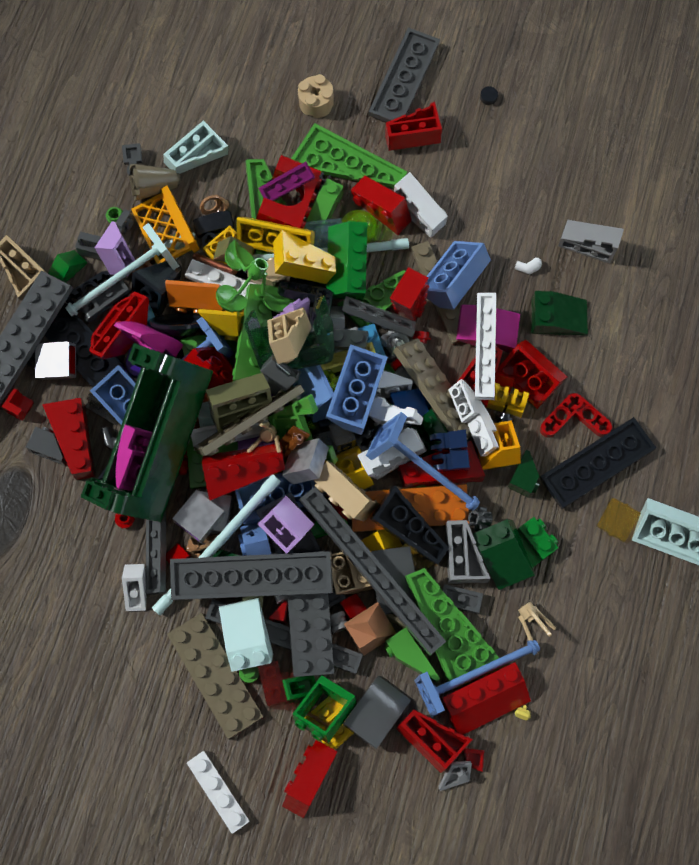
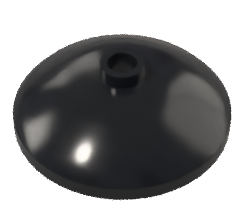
[150,314,202,339]

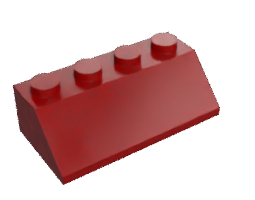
[440,662,531,735]

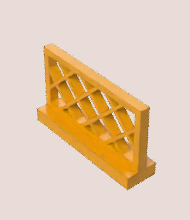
[131,186,200,264]

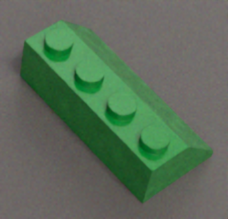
[326,221,368,301]

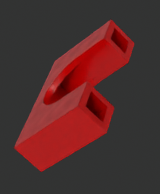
[256,155,322,229]

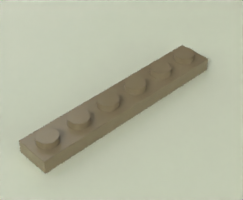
[411,241,461,345]

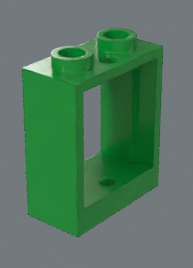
[293,675,357,743]

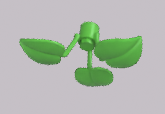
[216,240,295,312]

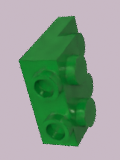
[517,517,558,568]

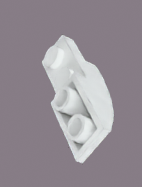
[448,379,499,457]
[368,396,423,429]

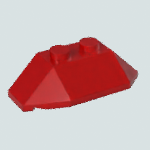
[89,291,149,359]

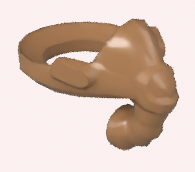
[200,195,230,215]
[186,535,217,558]

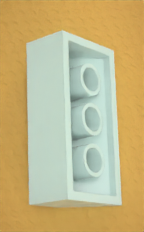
[632,498,699,565]

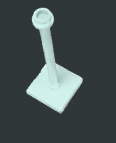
[65,223,179,316]

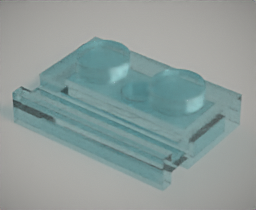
[305,218,342,248]

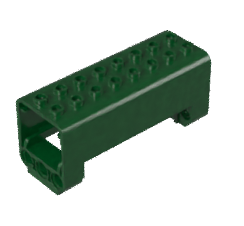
[81,344,214,522]

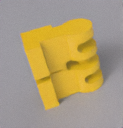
[486,383,529,418]

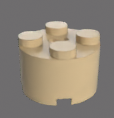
[298,74,334,118]

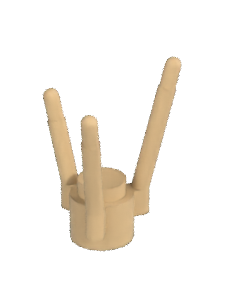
[247,421,281,453]
[518,602,556,655]

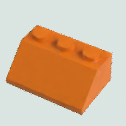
[165,280,226,315]

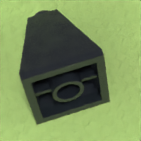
[131,261,182,316]

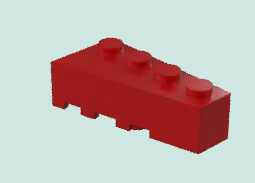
[390,267,430,321]
[42,398,95,480]
[202,443,285,501]

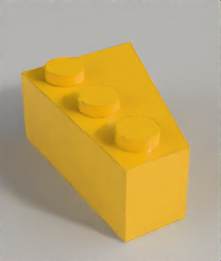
[273,230,336,284]

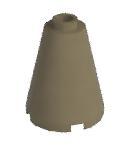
[129,164,181,201]

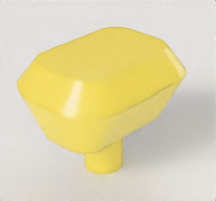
[515,705,531,720]

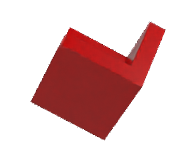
[2,388,34,421]

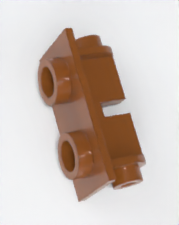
[279,425,310,460]

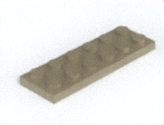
[393,338,473,440]
[193,385,305,457]
[167,613,264,740]

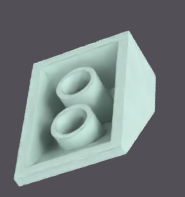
[219,598,274,672]

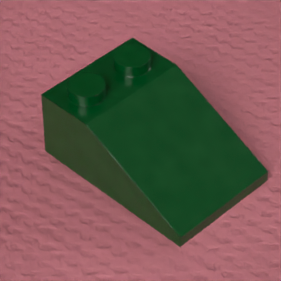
[531,291,588,336]
[473,519,535,590]

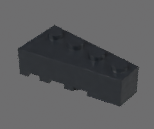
[370,486,449,565]

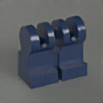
[429,429,470,472]

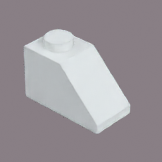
[122,564,146,611]

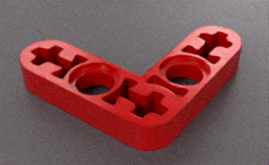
[540,393,612,438]

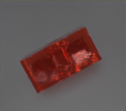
[258,661,288,708]

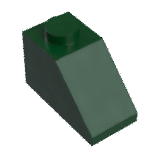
[507,450,540,498]

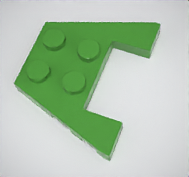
[268,394,338,464]

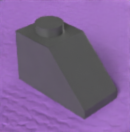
[26,427,67,466]

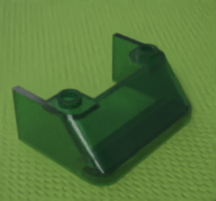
[244,296,335,370]

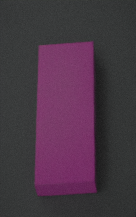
[258,162,315,201]

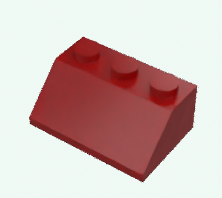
[497,340,567,409]

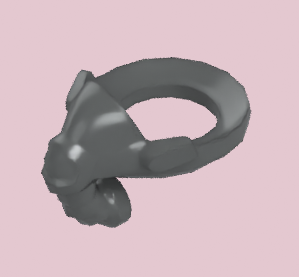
[386,332,410,363]

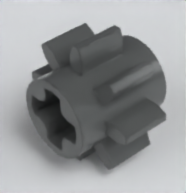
[468,507,493,531]

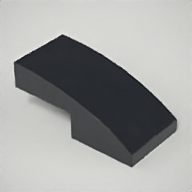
[193,210,235,238]

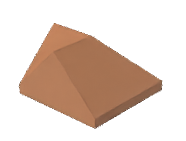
[344,602,397,656]

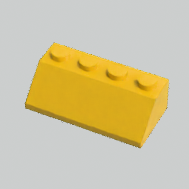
[237,217,315,253]

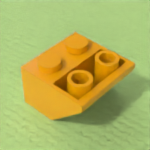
[475,420,521,470]

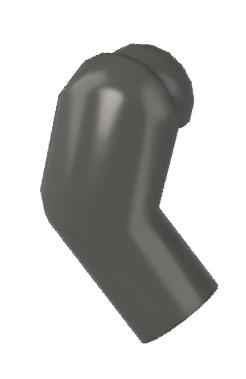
[100,427,117,449]

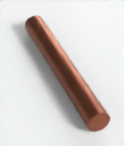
[193,253,237,275]

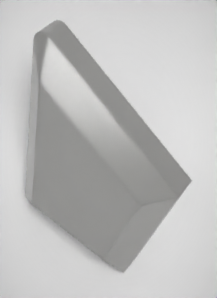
[439,761,472,791]

